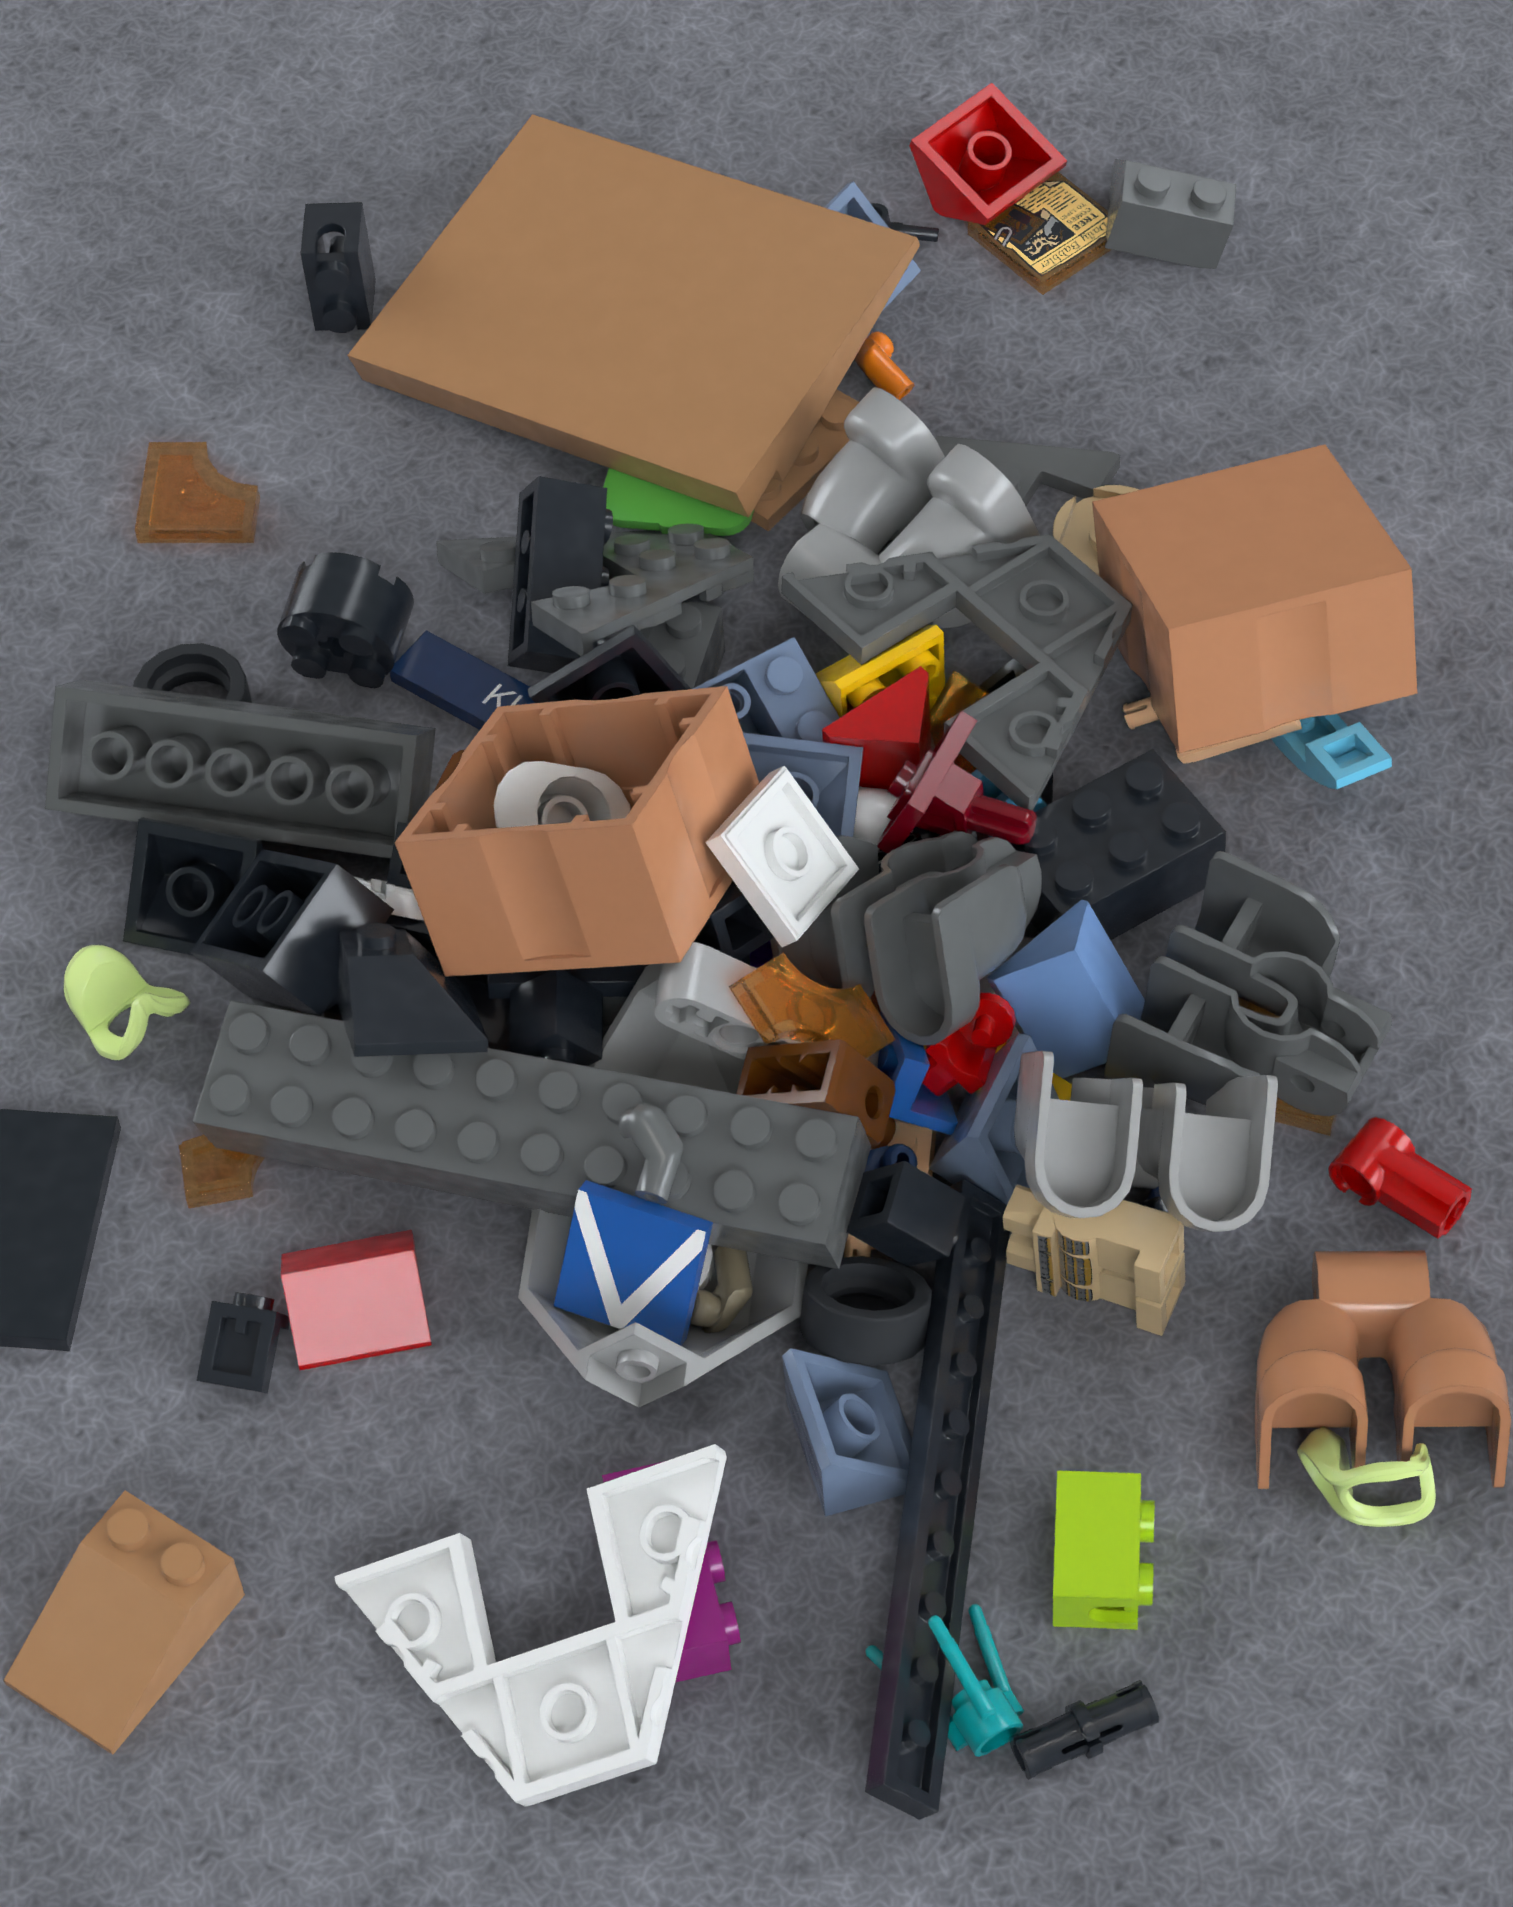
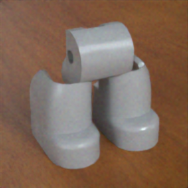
[778,387,1040,628]
[1014,1051,1278,1232]

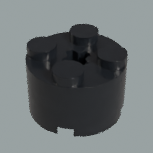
[277,552,414,689]

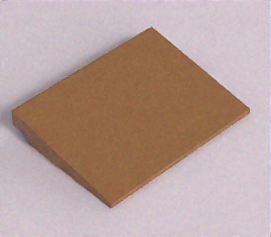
[347,114,920,518]

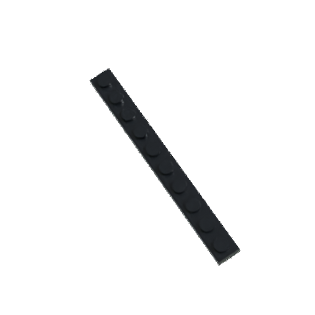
[865,1179,1010,1820]

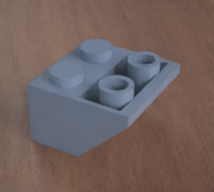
[693,637,840,742]

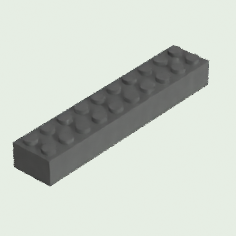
[192,1000,871,1269]

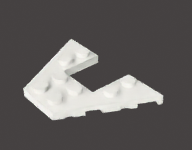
[334,1444,727,1807]

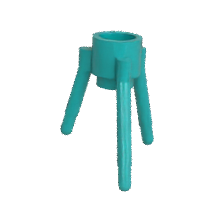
[865,1604,1024,1757]

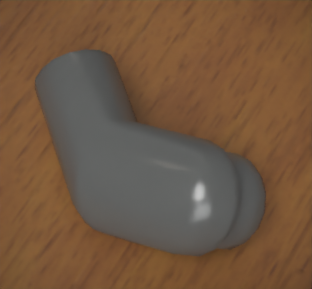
[619,1103,683,1204]

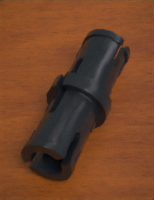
[1009,1680,1159,1780]

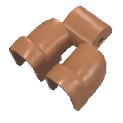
[1255,1250,1511,1489]

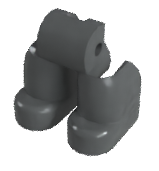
[770,831,1042,1045]
[1105,851,1392,1116]

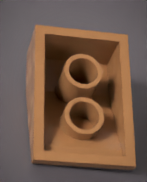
[4,1490,245,1755]

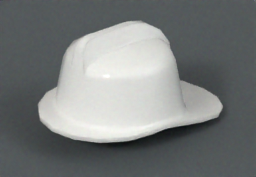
[493,761,630,828]

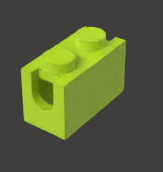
[1053,1470,1155,1630]

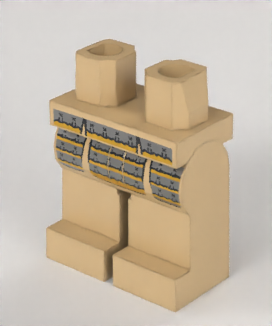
[1003,1184,1185,1336]

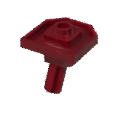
[877,711,1037,854]

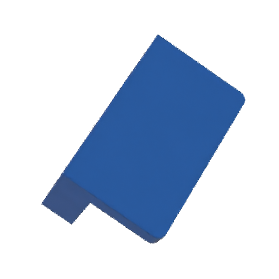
[875,1011,958,1135]

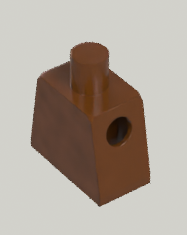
[736,1039,896,1150]

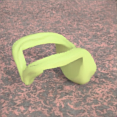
[64,945,190,1060]
[1297,1427,1436,1527]

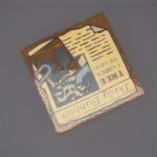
[967,172,1112,295]

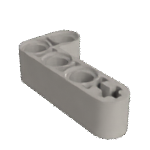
[654,942,881,1067]

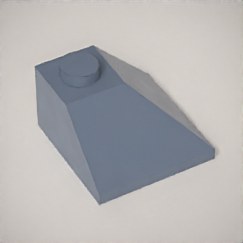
[743,733,863,837]

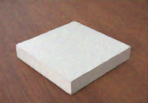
[705,766,859,947]

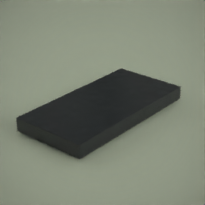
[0,1109,121,1351]

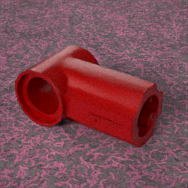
[1328,1117,1472,1239]

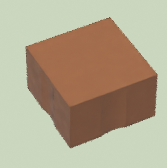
[1092,445,1417,754]
[395,686,759,977]

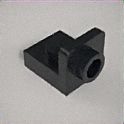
[196,1292,290,1394]

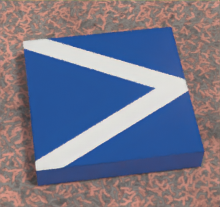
[554,1180,713,1346]

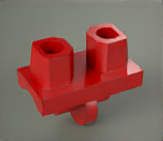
[922,992,1016,1096]

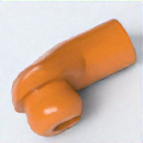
[855,331,914,400]

